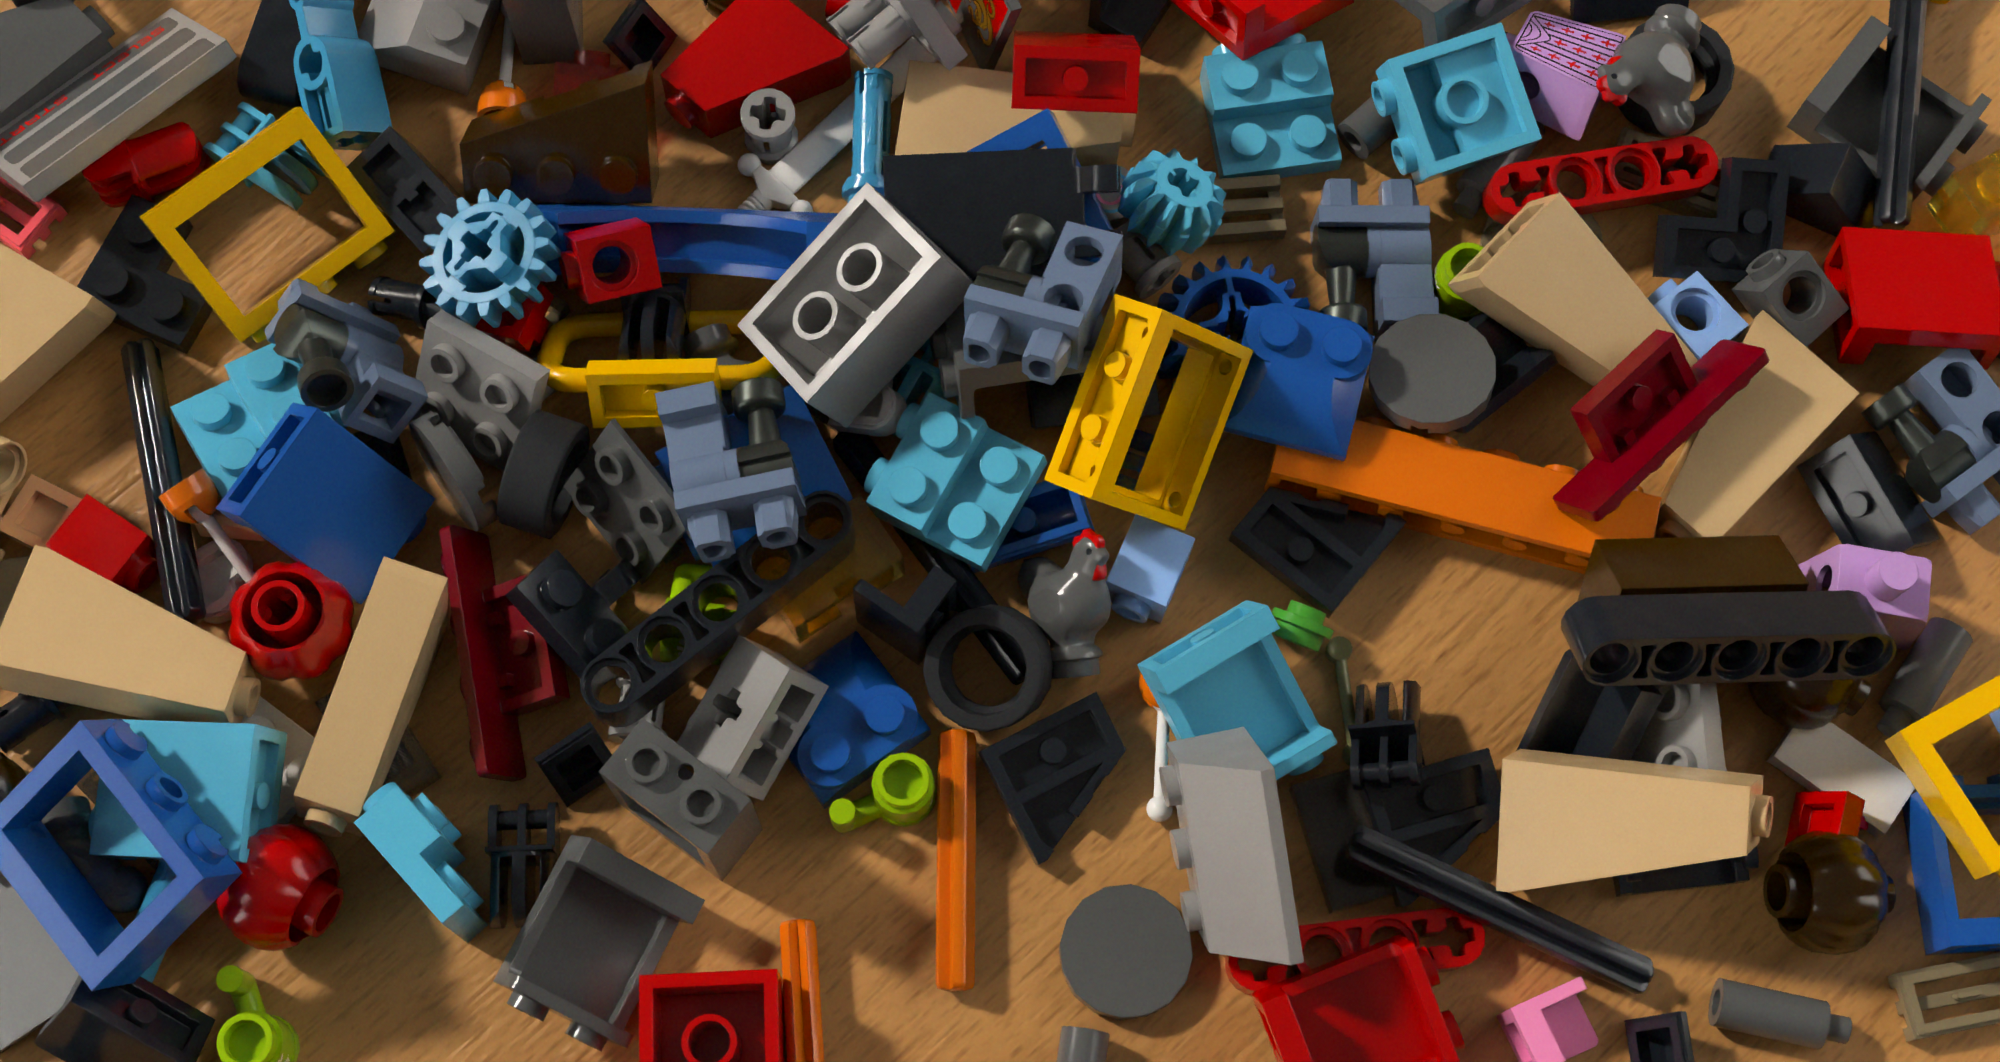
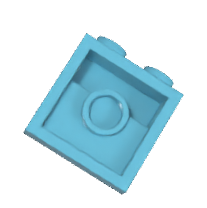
[1371,22,1542,186]
[1199,33,1342,179]
[170,343,348,500]
[864,392,1047,573]
[354,782,488,943]

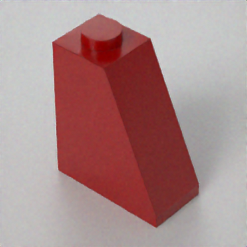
[660,0,852,138]

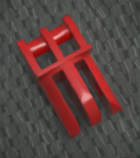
[82,122,212,208]

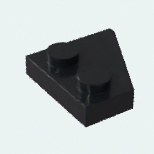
[1229,486,1407,619]
[978,692,1126,865]
[1361,748,1501,907]

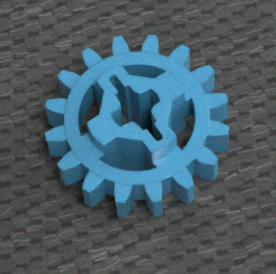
[419,189,561,328]

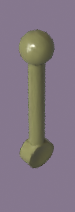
[1325,636,1355,767]

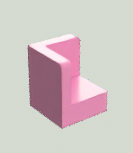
[1496,976,1598,1062]

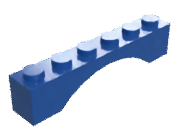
[534,203,838,280]

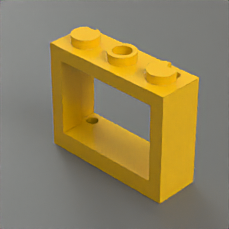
[140,107,395,343]
[1044,293,1254,531]
[1885,675,2000,880]

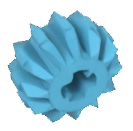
[1117,148,1227,256]

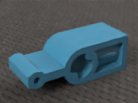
[289,0,393,151]

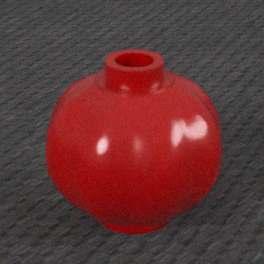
[228,561,354,681]
[216,823,344,951]

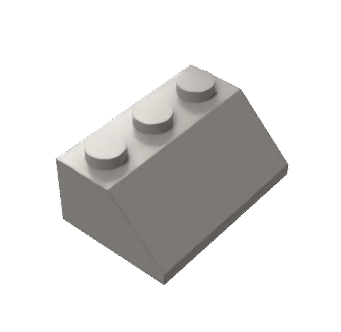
[358,0,501,96]
[737,182,974,428]
[1159,727,1304,965]

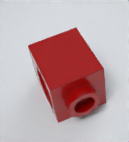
[558,217,663,304]
[45,494,159,594]

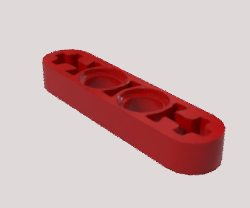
[1482,136,1719,225]
[1225,907,1485,995]

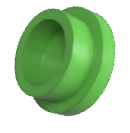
[1272,600,1334,652]

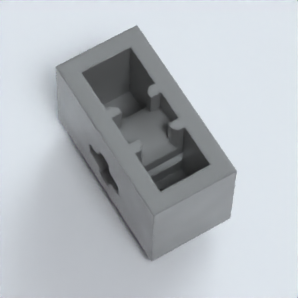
[677,635,829,801]

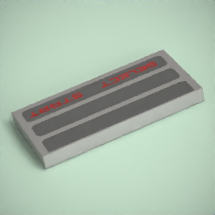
[0,8,237,202]

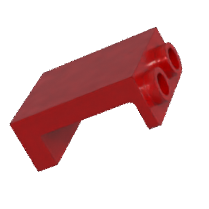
[1171,0,1355,61]
[1011,30,1141,114]
[1823,227,2000,370]
[1251,934,1465,1062]

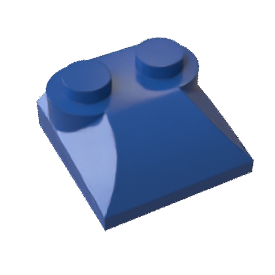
[1223,303,1374,461]
[788,631,931,809]

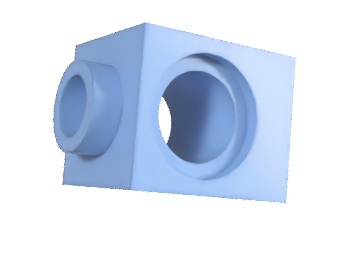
[1648,271,1749,360]
[1106,514,1195,623]

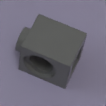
[1732,249,1849,347]

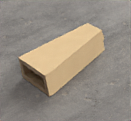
[895,60,1136,167]
[1448,192,1698,387]
[0,244,118,423]
[1656,310,1859,538]
[0,545,261,723]
[293,556,448,837]
[1496,749,1773,893]

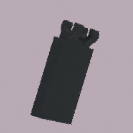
[883,148,1123,281]

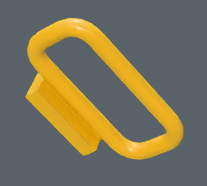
[536,310,781,428]

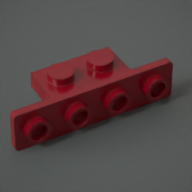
[1553,329,1770,522]
[439,524,570,782]

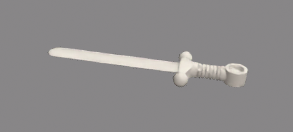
[737,37,937,212]

